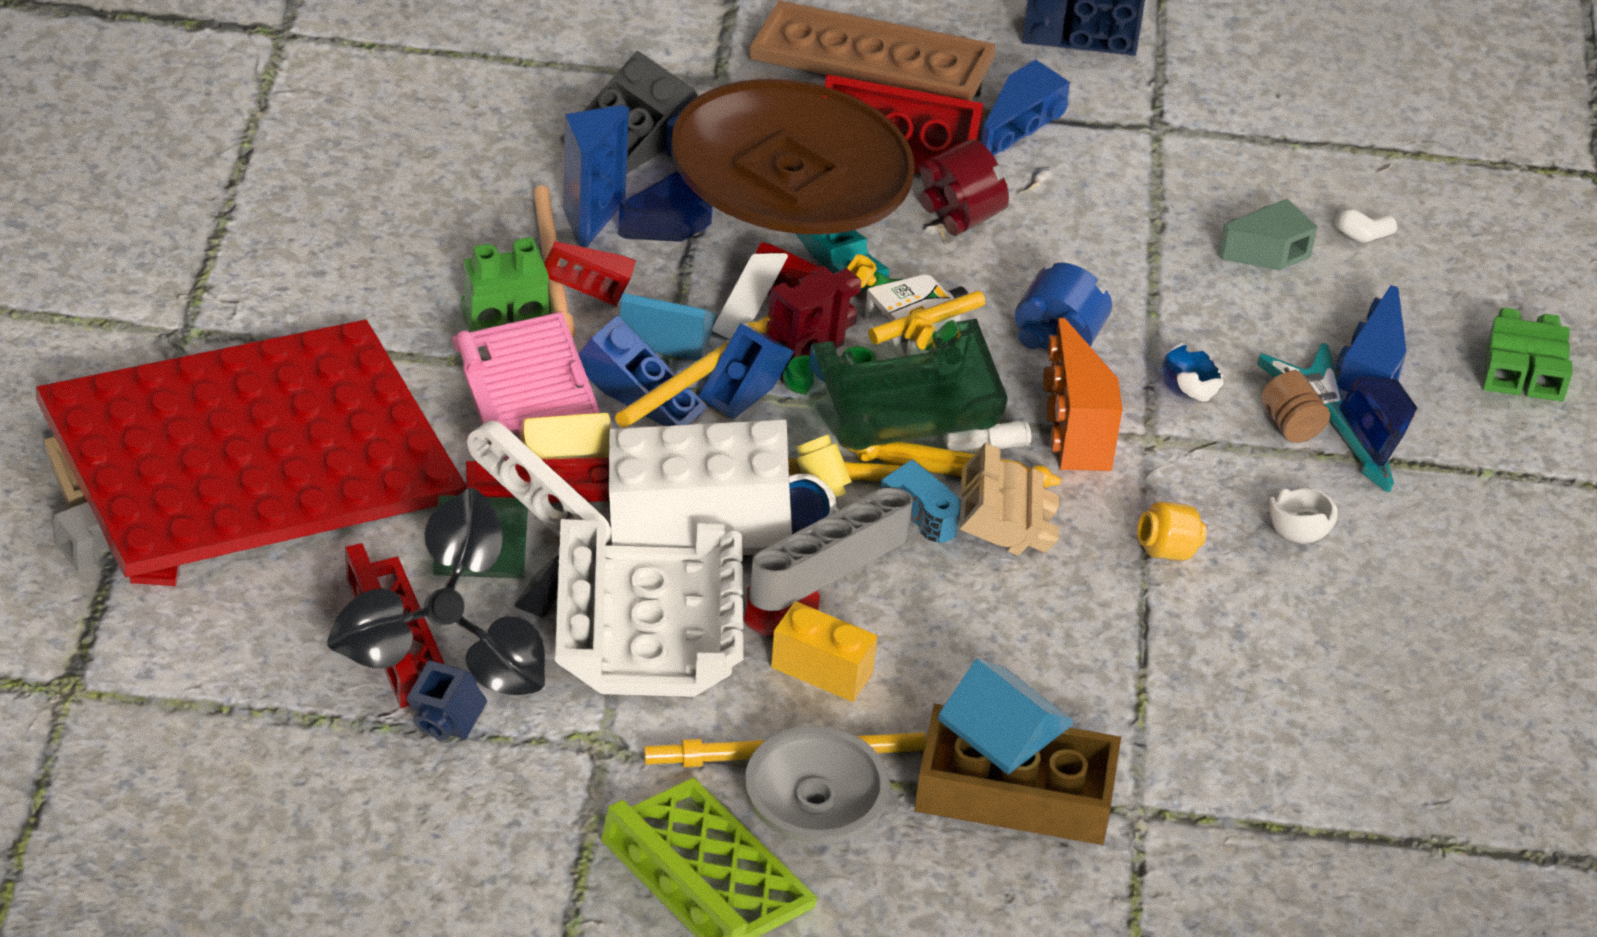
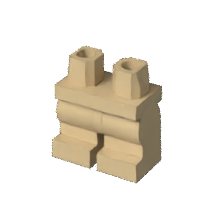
[960,442,1059,556]

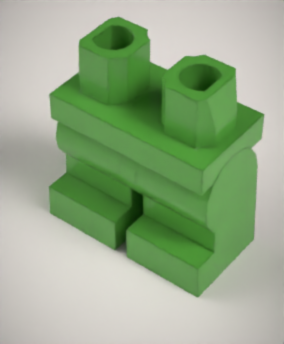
[461,237,549,332]
[1483,308,1573,402]

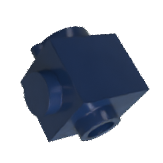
[406,660,488,742]

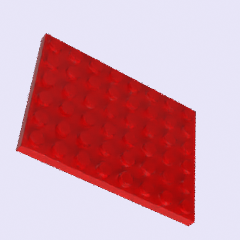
[36,319,467,578]

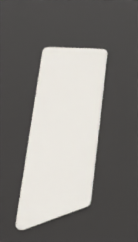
[712,253,788,339]

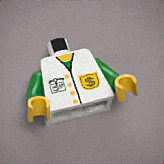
[847,254,968,367]

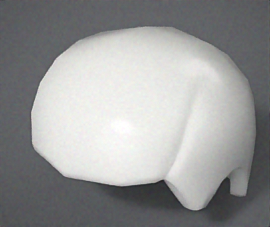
[1269,488,1338,544]

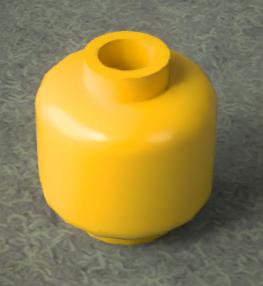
[1137,501,1206,561]

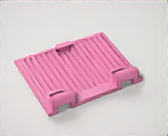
[451,312,601,460]

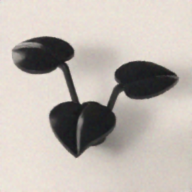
[327,488,545,695]

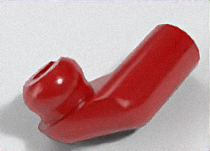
[744,585,784,638]

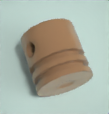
[1261,371,1330,443]

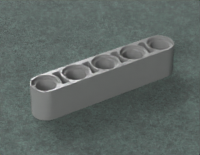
[749,488,913,611]

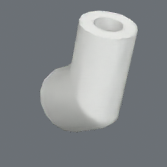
[1334,209,1397,243]

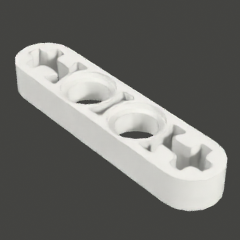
[467,420,611,544]

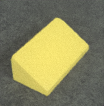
[520,413,611,459]

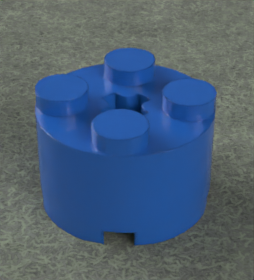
[1015,262,1112,350]

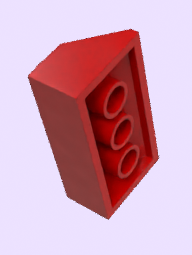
[822,74,985,173]

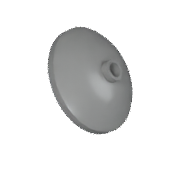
[745,726,890,844]

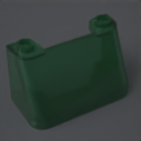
[805,318,1008,450]

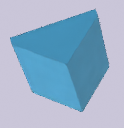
[620,293,717,361]
[938,658,1073,774]

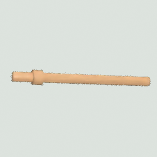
[533,186,576,338]

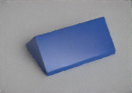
[563,105,629,248]

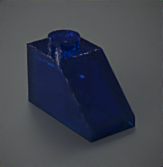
[618,171,712,242]
[1338,376,1417,466]

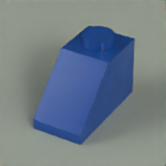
[698,323,794,419]

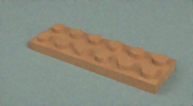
[749,0,996,101]

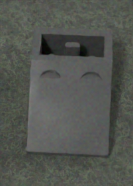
[560,50,698,173]

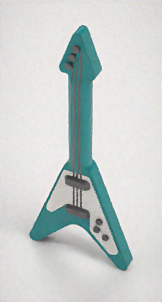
[1257,343,1394,492]

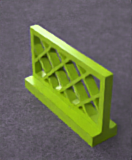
[600,777,818,937]

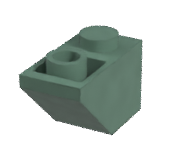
[1218,199,1318,270]

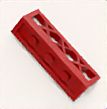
[345,543,445,709]

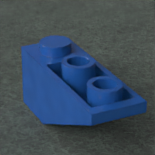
[981,59,1070,156]
[1335,285,1407,406]
[578,315,707,426]

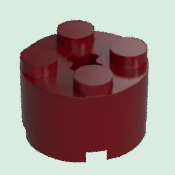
[920,139,1009,236]

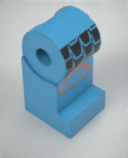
[880,459,961,543]

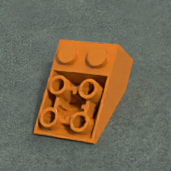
[1043,318,1123,471]

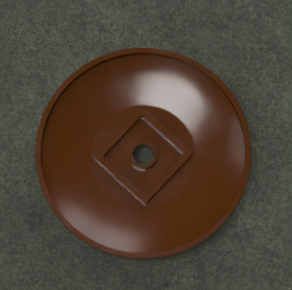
[671,79,915,234]

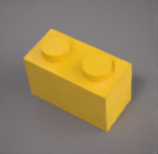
[771,601,878,702]

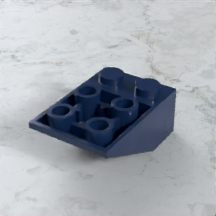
[1022,0,1145,56]

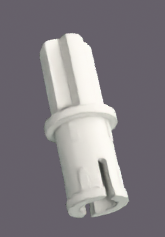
[943,419,1031,453]

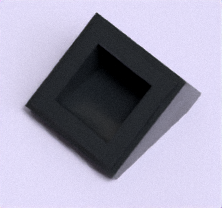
[515,555,559,618]

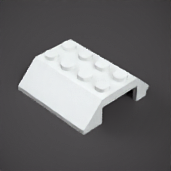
[609,420,792,555]
[555,519,744,697]

